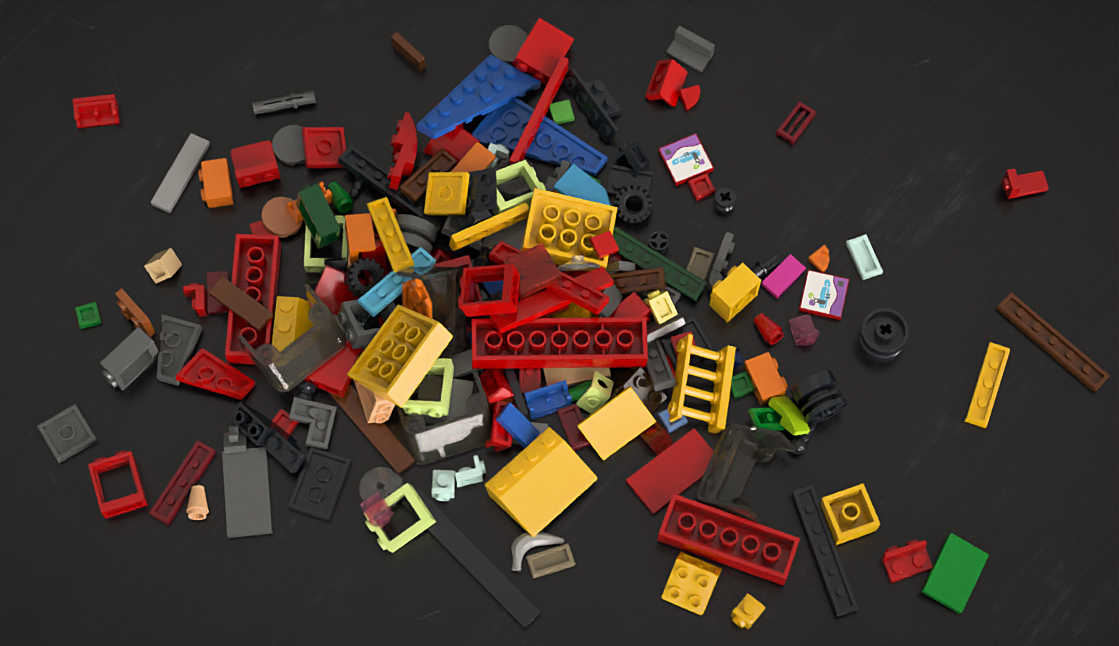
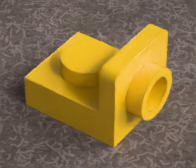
[731,593,765,629]

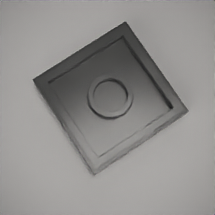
[37,404,97,463]

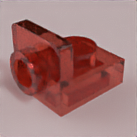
[639,420,673,455]

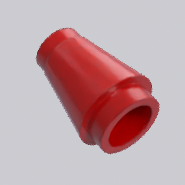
[753,313,784,345]

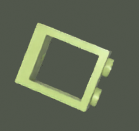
[492,160,546,216]
[304,215,348,273]
[403,358,454,418]
[364,483,436,552]

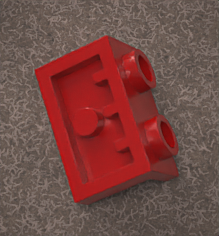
[881,539,933,583]

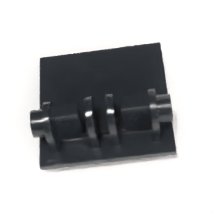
[465,168,497,214]

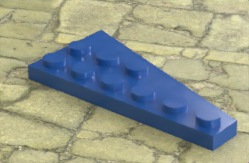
[417,54,541,139]
[472,97,608,176]

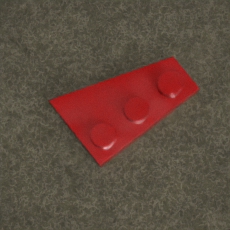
[176,348,255,400]

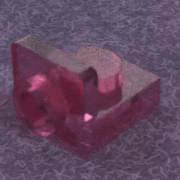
[788,314,819,346]
[360,492,394,527]

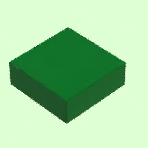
[75,302,102,329]
[730,371,755,400]

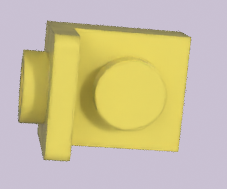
[643,289,678,324]

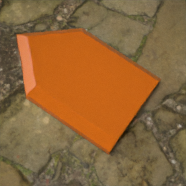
[402,278,432,319]

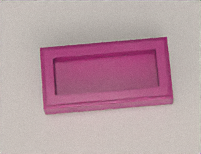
[761,254,806,299]

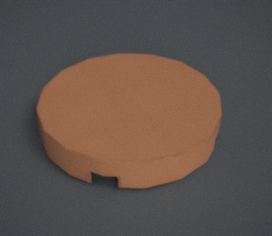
[261,197,303,238]

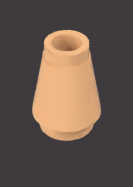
[186,485,209,520]

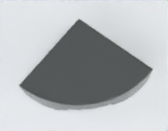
[605,261,635,274]

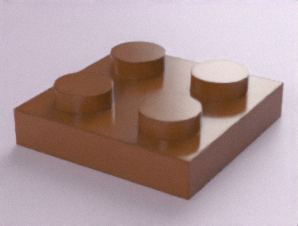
[115,288,156,338]

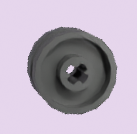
[395,214,438,255]

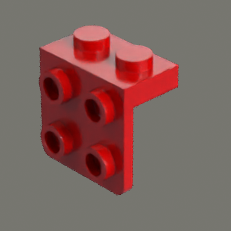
[231,140,280,188]

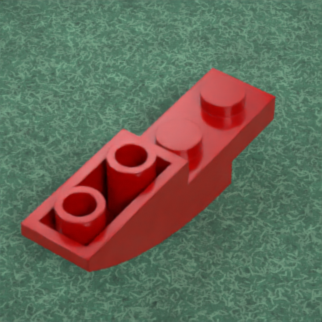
[387,112,417,190]

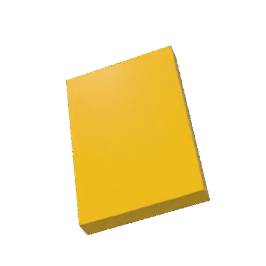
[577,386,656,460]

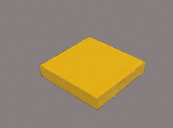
[424,172,470,215]

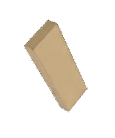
[543,368,611,386]

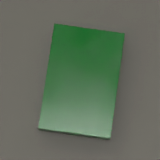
[921,533,989,614]

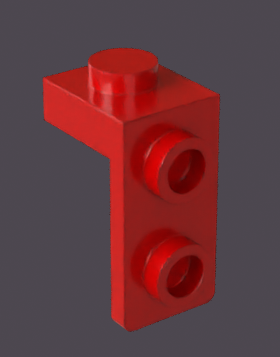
[1002,169,1048,199]

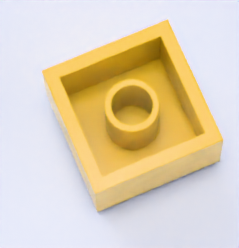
[709,263,761,323]
[820,484,880,545]

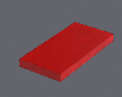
[626,428,722,515]

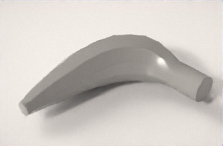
[511,532,564,571]

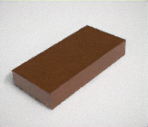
[391,32,426,72]

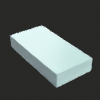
[846,234,883,281]

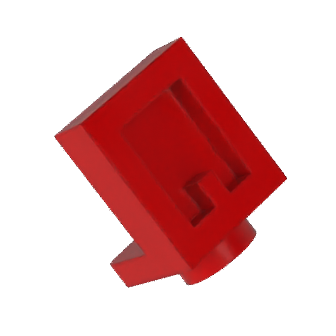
[183,283,208,317]

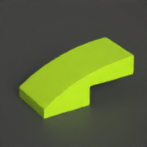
[768,396,810,436]

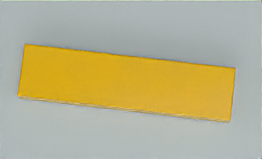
[367,197,415,273]
[449,202,530,251]
[965,342,1010,428]

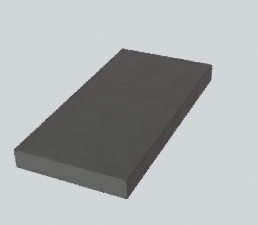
[222,447,272,538]

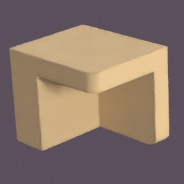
[144,248,182,283]

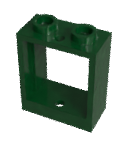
[296,184,341,249]

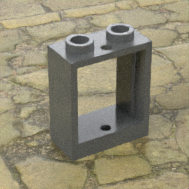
[337,300,396,349]
[100,327,159,391]

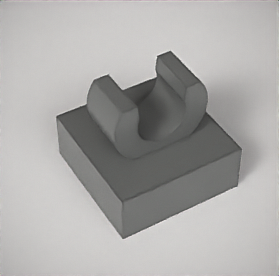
[223,426,247,454]

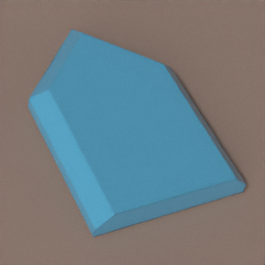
[553,164,611,206]

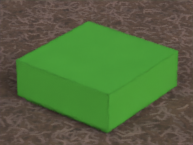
[549,100,574,124]

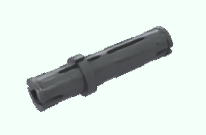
[252,90,316,115]

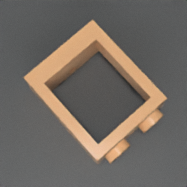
[353,379,395,423]

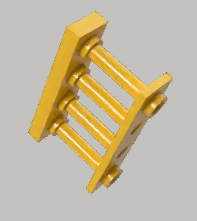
[668,334,736,434]

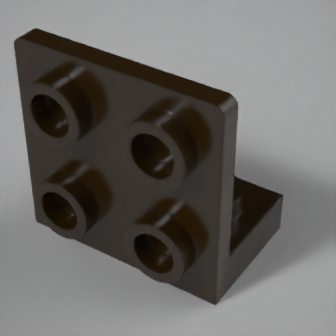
[607,367,667,415]

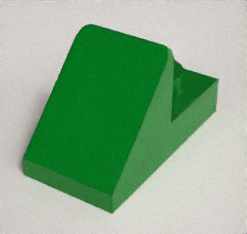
[748,407,785,439]

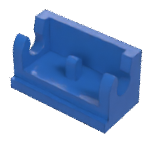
[524,380,572,420]

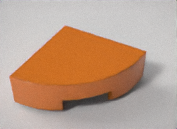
[808,245,829,273]

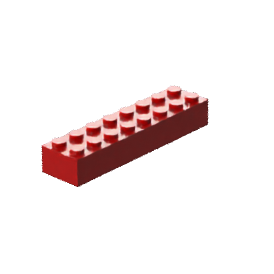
[471,317,648,369]

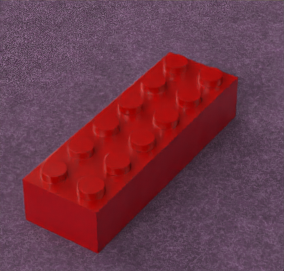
[225,234,282,365]
[657,493,800,586]

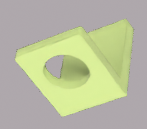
[576,371,614,414]

